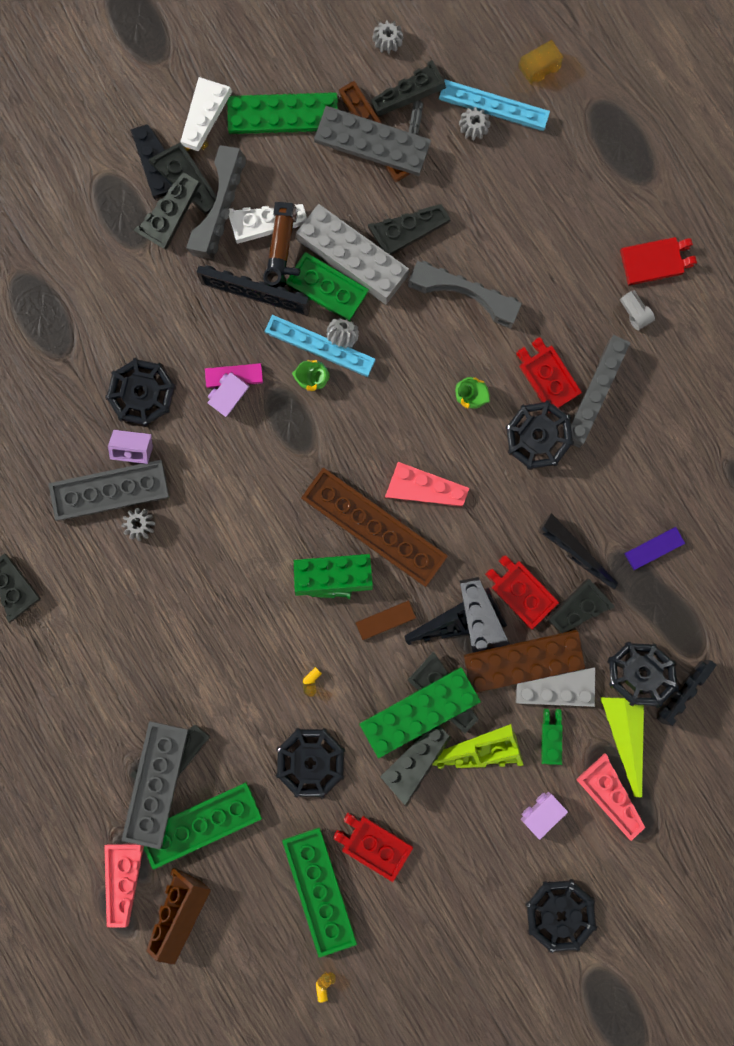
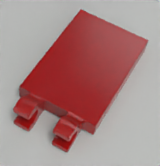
[620,237,697,286]
[516,337,582,413]
[485,555,559,629]
[333,813,413,882]

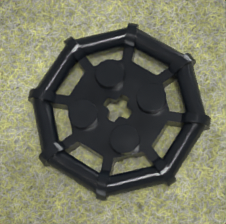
[105,358,176,427]
[505,400,574,470]
[607,642,679,708]
[276,728,345,799]
[525,879,598,953]

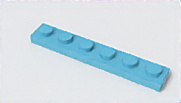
[439,80,550,131]
[265,315,375,377]

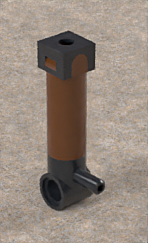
[263,202,301,288]

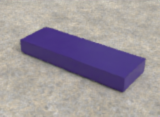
[624,527,685,570]

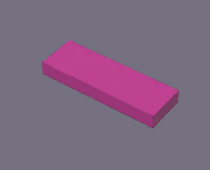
[205,363,263,388]

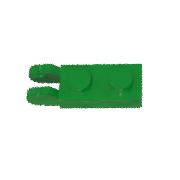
[541,709,562,765]

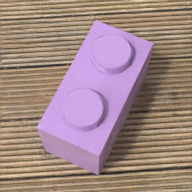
[208,372,250,417]
[108,430,153,464]
[521,792,568,840]

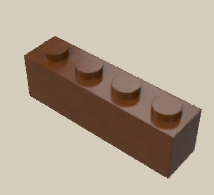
[147,868,211,965]

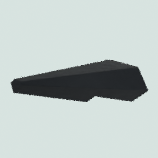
[538,513,618,590]
[404,587,507,645]

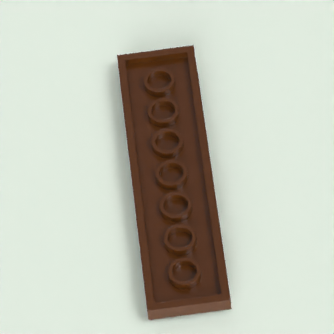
[301,467,448,587]

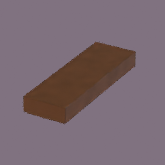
[355,600,416,640]

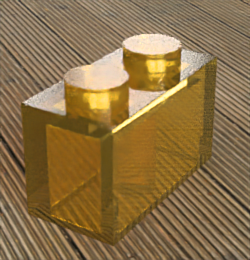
[518,40,564,84]

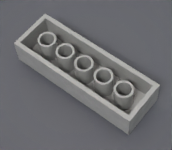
[296,204,409,305]

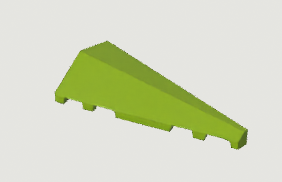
[601,697,644,797]
[432,724,523,769]

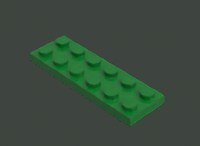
[227,93,337,134]
[359,667,481,758]
[144,782,263,870]
[282,827,357,958]

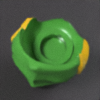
[292,360,330,391]
[455,377,490,409]

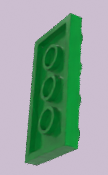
[286,252,369,322]
[293,554,373,596]

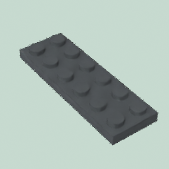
[314,106,431,176]
[48,460,170,521]
[121,721,189,849]

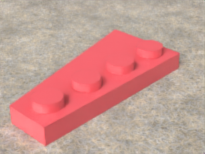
[385,462,469,507]
[576,753,645,841]
[104,844,144,927]

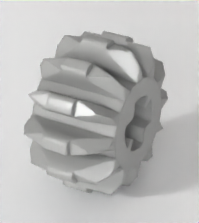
[372,20,403,54]
[459,107,490,141]
[326,318,359,349]
[122,508,155,541]

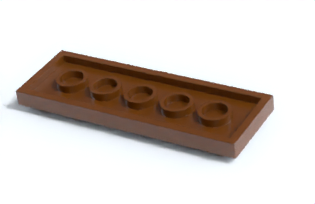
[463,630,585,693]

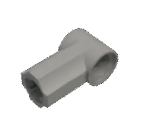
[620,290,655,330]

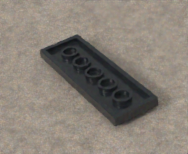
[196,265,310,316]

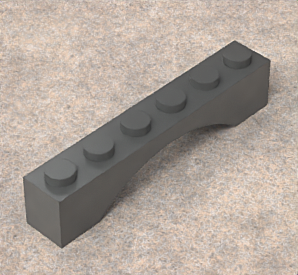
[186,145,246,260]
[408,260,522,329]
[563,335,631,448]

